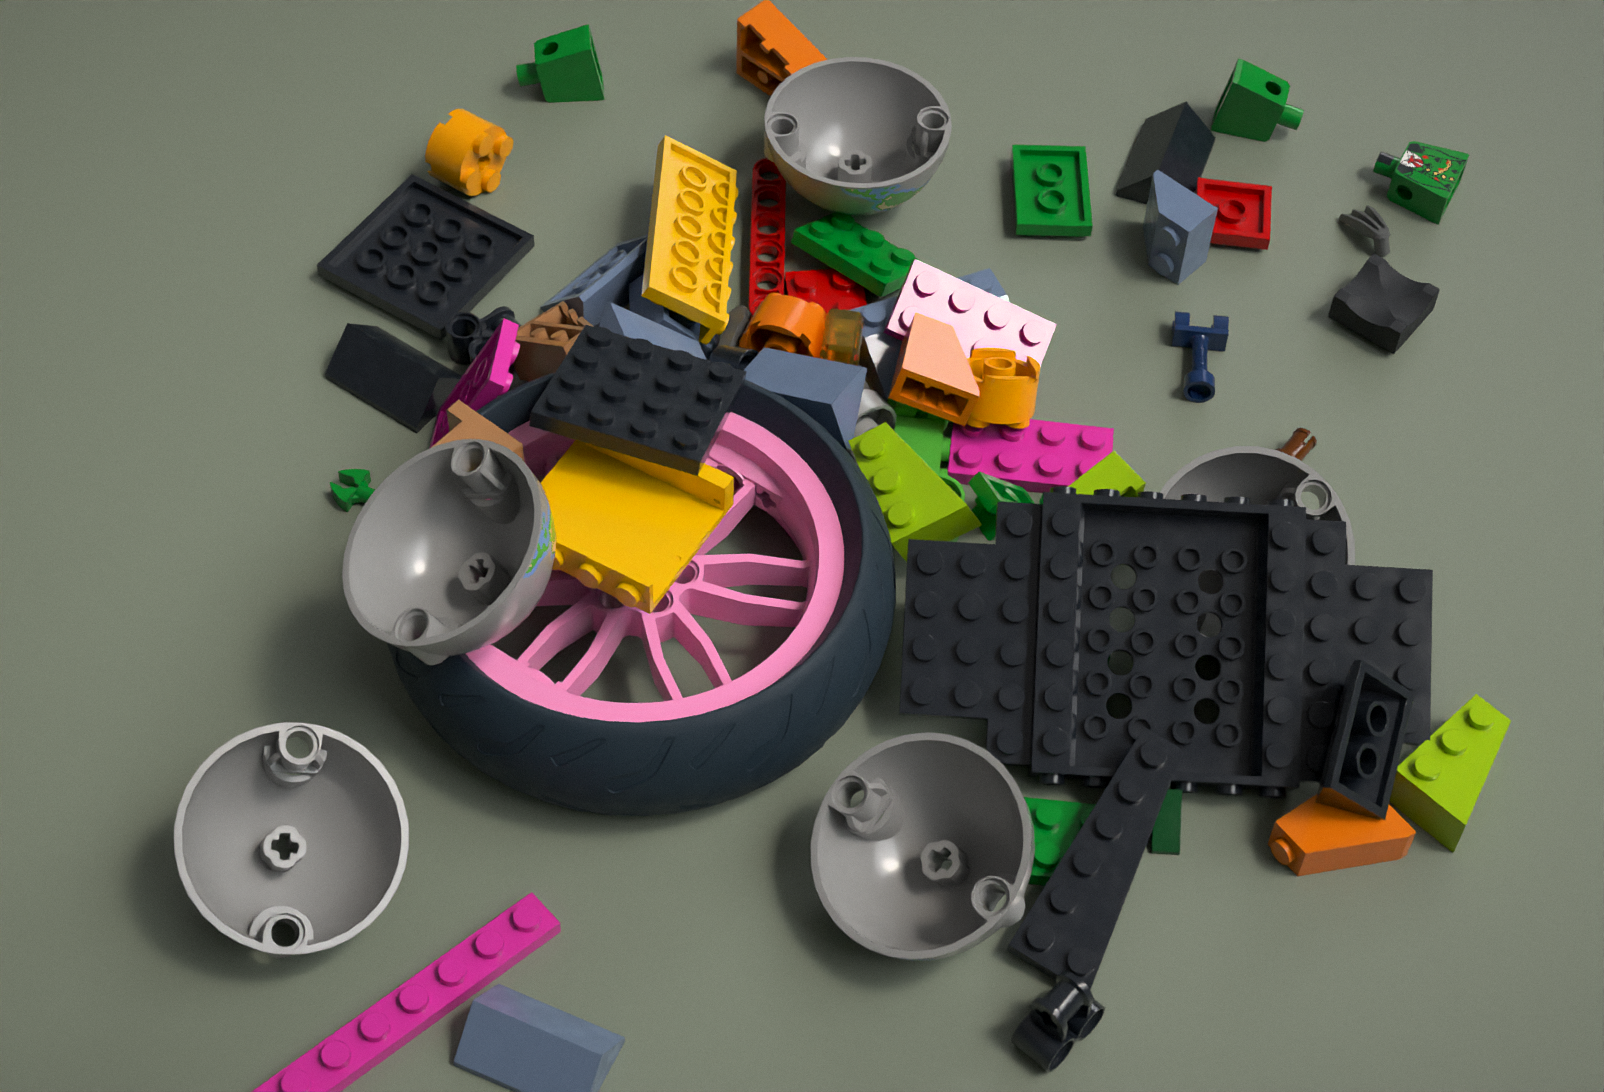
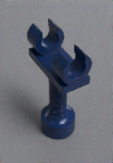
[1171,311,1229,403]

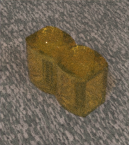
[819,309,864,366]

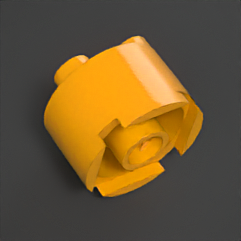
[425,109,513,196]
[966,348,1040,429]

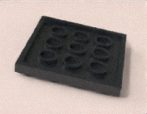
[317,174,535,340]
[529,325,747,476]

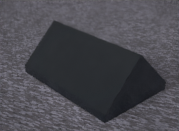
[1115,101,1216,204]
[325,323,462,433]
[1315,660,1415,820]

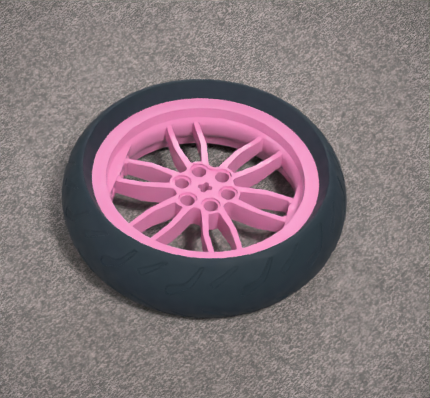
[386,372,896,816]

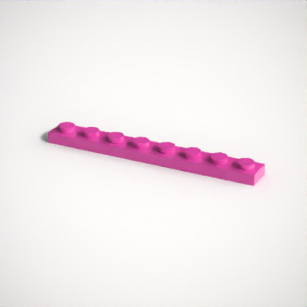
[252,892,561,1092]

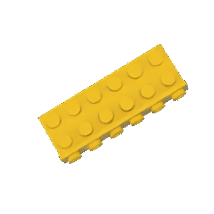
[641,135,739,345]

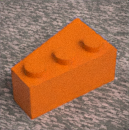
[736,0,828,96]

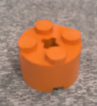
[739,292,829,358]

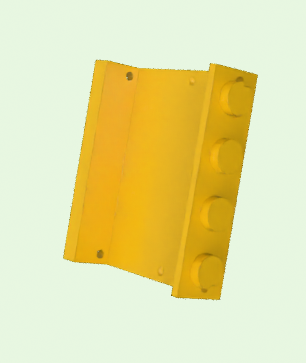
[541,440,734,614]

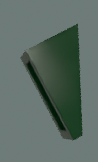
[1151,789,1182,855]

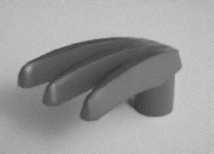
[1339,205,1391,256]

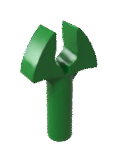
[330,469,375,512]

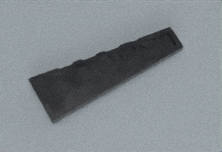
[1007,727,1183,990]

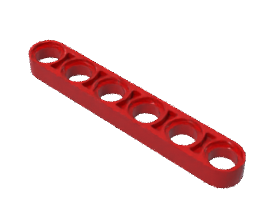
[748,158,786,322]

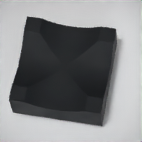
[1328,253,1440,354]

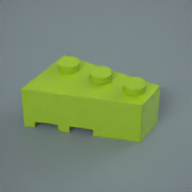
[848,422,982,563]
[1389,694,1511,853]

